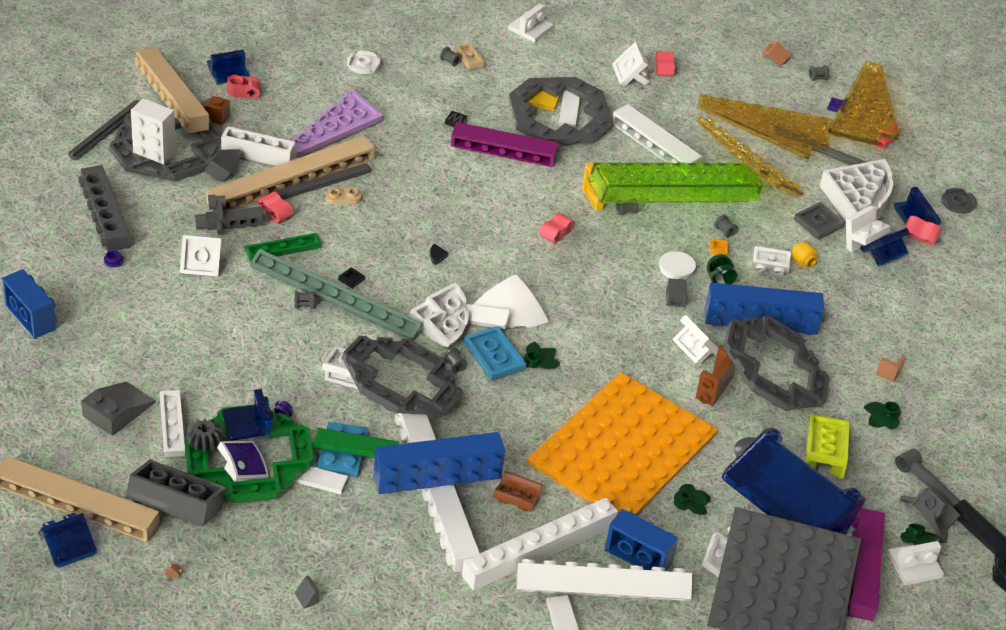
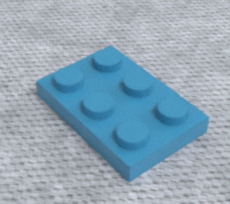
[464,326,526,381]
[317,422,369,477]

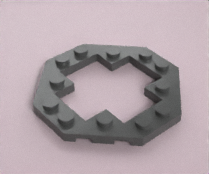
[509,77,613,144]
[109,113,223,181]
[723,316,830,411]
[341,336,463,416]

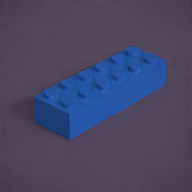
[704,282,825,335]
[373,432,505,494]

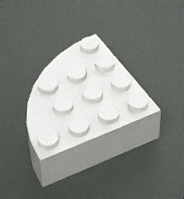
[820,159,893,222]

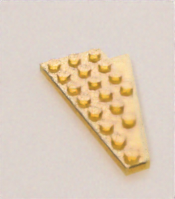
[828,61,899,145]
[697,94,832,159]
[697,116,804,198]

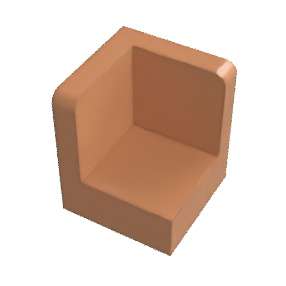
[761,41,791,66]
[876,356,906,382]

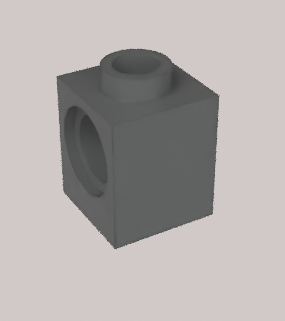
[666,278,687,308]

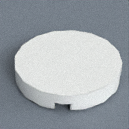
[347,50,381,74]
[659,251,696,280]

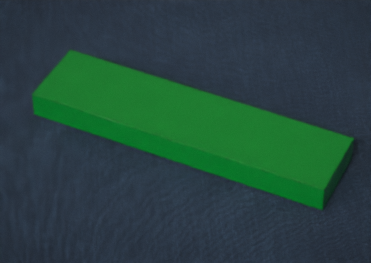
[244,233,322,262]
[313,428,399,458]

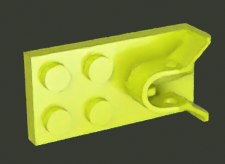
[803,414,850,480]

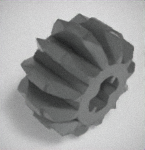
[187,418,223,452]

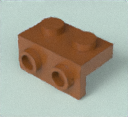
[492,471,543,511]

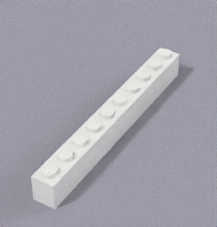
[395,413,480,573]

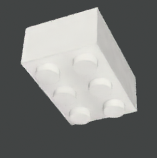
[131,98,176,164]

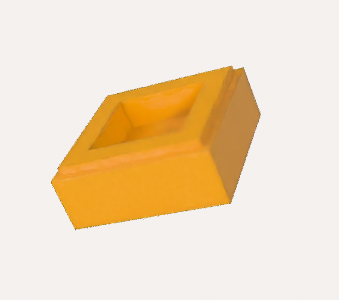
[709,238,729,256]

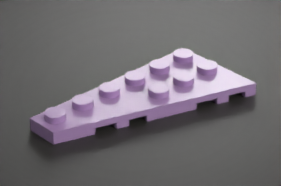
[291,89,383,158]

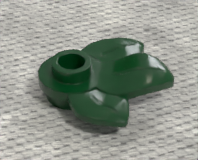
[523,342,560,369]
[864,401,901,430]
[674,484,711,515]
[900,523,942,546]

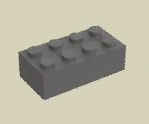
[126,459,226,526]

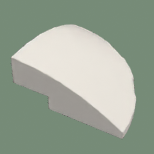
[473,274,549,328]
[409,282,469,347]

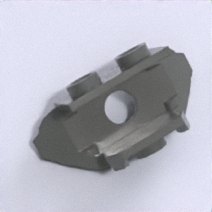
[900,487,961,543]

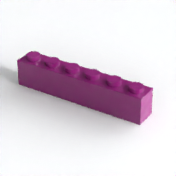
[450,122,558,167]
[847,508,885,621]

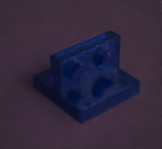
[207,49,249,85]
[893,187,941,225]
[860,228,910,267]

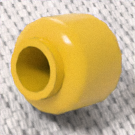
[791,242,818,268]

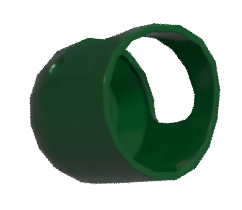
[706,254,737,284]

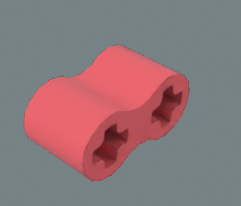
[655,51,675,76]
[258,192,294,223]
[539,212,575,244]
[903,216,942,246]

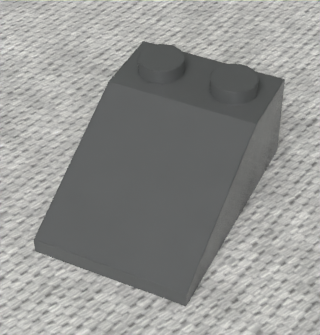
[81,382,156,436]

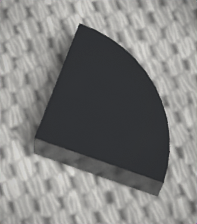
[430,244,448,265]

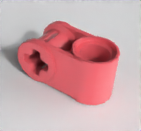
[227,75,261,98]

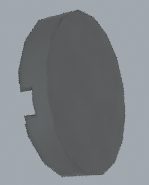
[941,188,977,214]

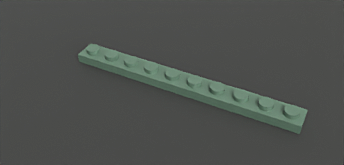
[250,249,423,341]

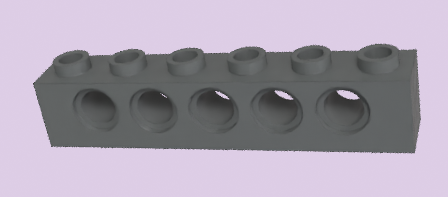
[78,165,130,252]

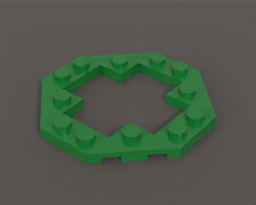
[184,404,314,503]

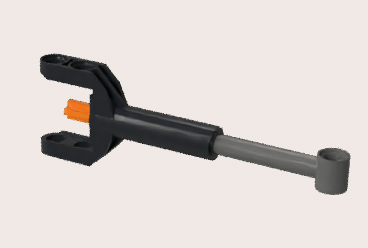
[895,448,1006,592]

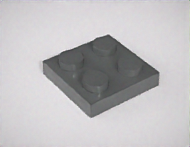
[794,202,845,240]

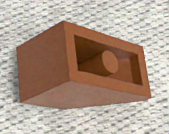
[200,96,230,125]

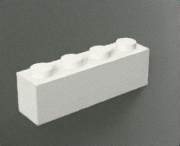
[221,126,295,166]

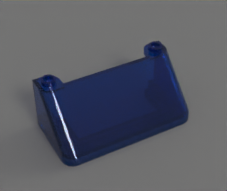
[722,428,866,535]

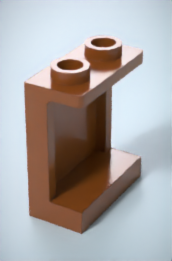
[695,344,735,406]

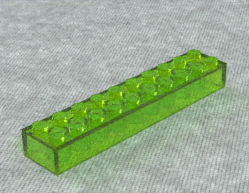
[588,162,763,203]

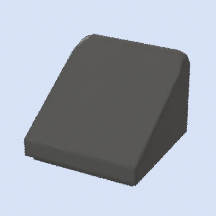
[295,576,319,609]

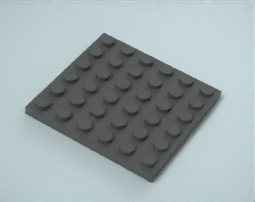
[707,507,861,630]

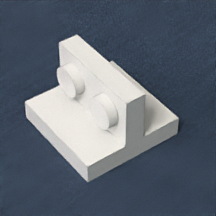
[508,3,554,42]
[613,42,650,86]
[846,205,890,252]
[180,235,223,276]
[672,315,718,365]
[322,346,373,389]
[887,541,944,585]

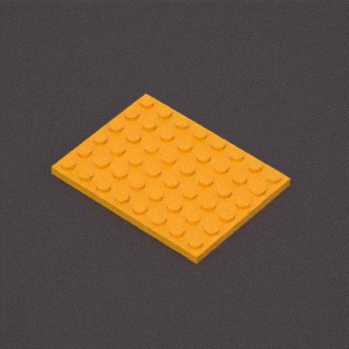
[527,372,719,516]

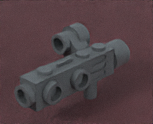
[195,194,267,235]

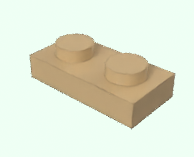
[455,42,484,70]

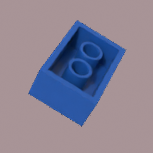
[2,269,57,339]
[605,508,678,571]

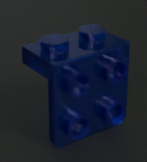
[222,389,273,441]
[38,513,97,568]

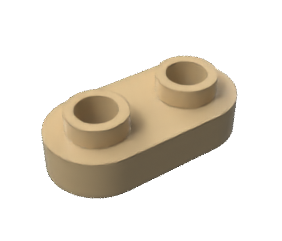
[325,188,362,205]

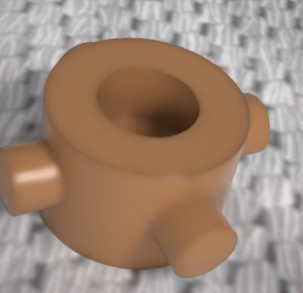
[164,564,183,578]

